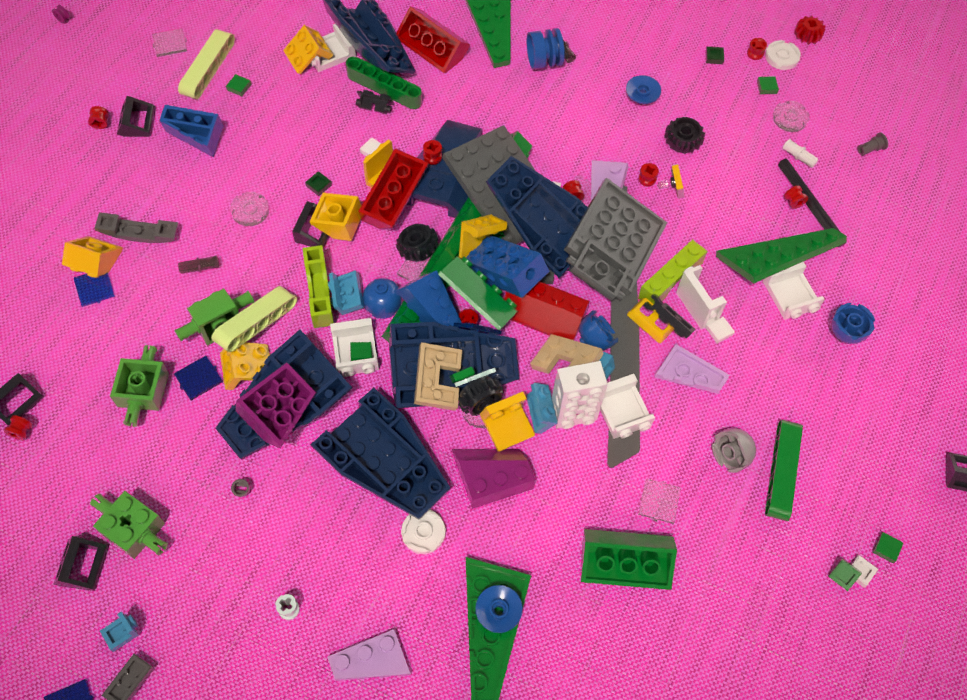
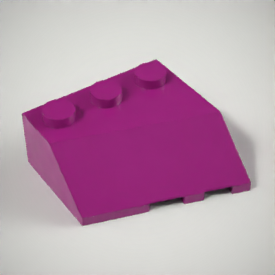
[236,363,316,449]
[452,449,535,509]

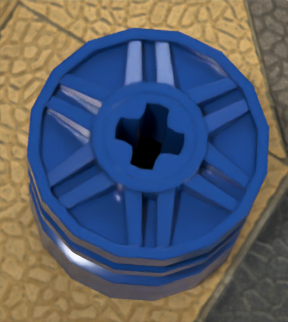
[526,28,564,69]

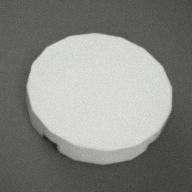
[765,40,801,70]
[401,510,446,555]

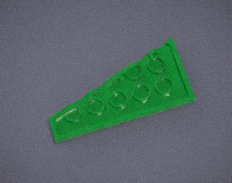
[465,0,510,68]
[716,228,847,284]
[465,557,531,700]

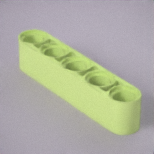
[178,29,235,99]
[212,286,297,352]

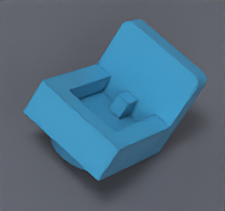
[100,611,138,652]

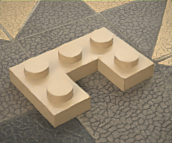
[530,334,604,374]
[414,342,462,411]

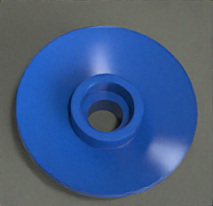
[626,75,661,104]
[476,585,523,633]

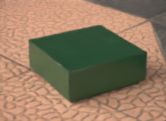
[705,46,724,65]
[305,171,332,196]

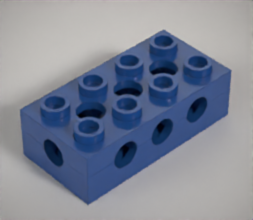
[466,235,549,298]

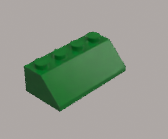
[438,256,518,331]
[581,529,677,590]

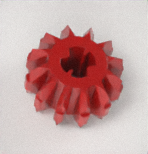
[794,15,826,45]

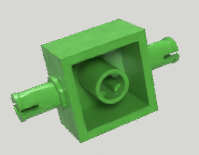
[174,289,254,346]
[110,345,169,427]
[90,491,168,559]

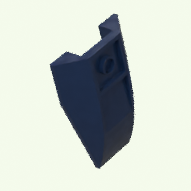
[323,0,415,74]
[406,120,482,218]
[486,156,588,278]
[310,387,451,520]

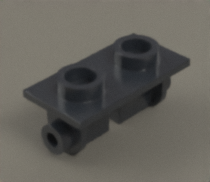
[356,90,395,114]

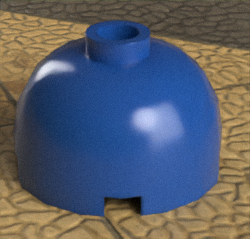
[363,278,403,319]
[831,303,875,344]
[579,310,618,351]

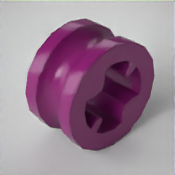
[52,5,70,23]

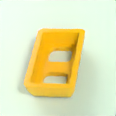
[627,298,674,343]

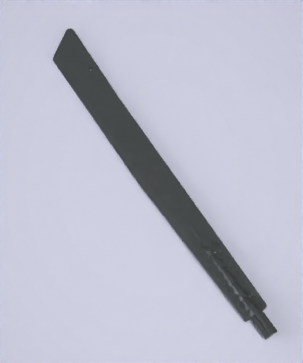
[607,184,640,468]

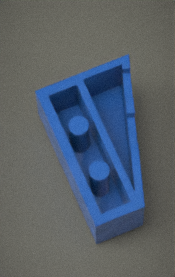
[159,105,224,157]
[394,270,463,328]

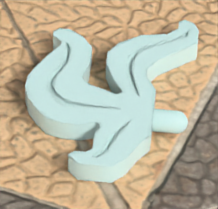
[454,368,496,387]

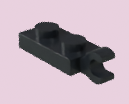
[644,294,696,339]

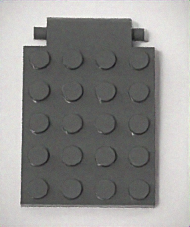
[442,125,536,245]
[564,177,667,301]

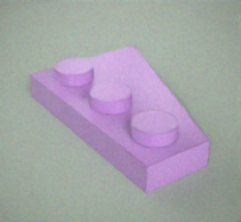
[654,344,730,394]
[327,629,411,681]

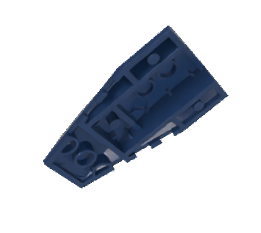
[389,322,519,408]
[215,330,352,460]

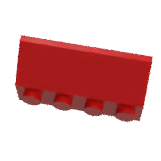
[396,6,471,73]
[358,148,429,229]
[504,281,590,340]

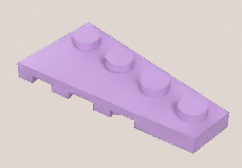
[591,160,629,201]

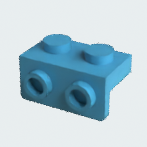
[328,270,364,315]
[526,383,558,434]

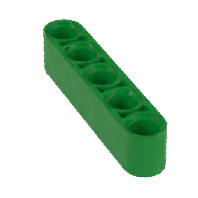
[346,57,422,109]
[765,419,803,521]

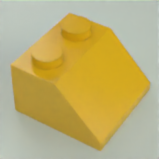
[310,193,362,241]
[62,236,123,278]

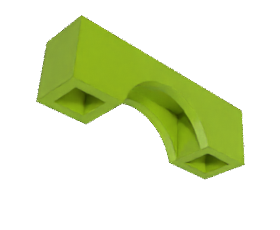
[638,240,708,304]
[302,245,334,328]

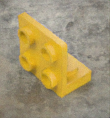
[283,25,334,74]
[363,139,393,188]
[459,214,507,258]
[220,342,270,390]
[480,392,535,452]

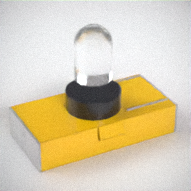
[657,164,685,199]

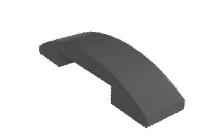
[94,212,178,243]

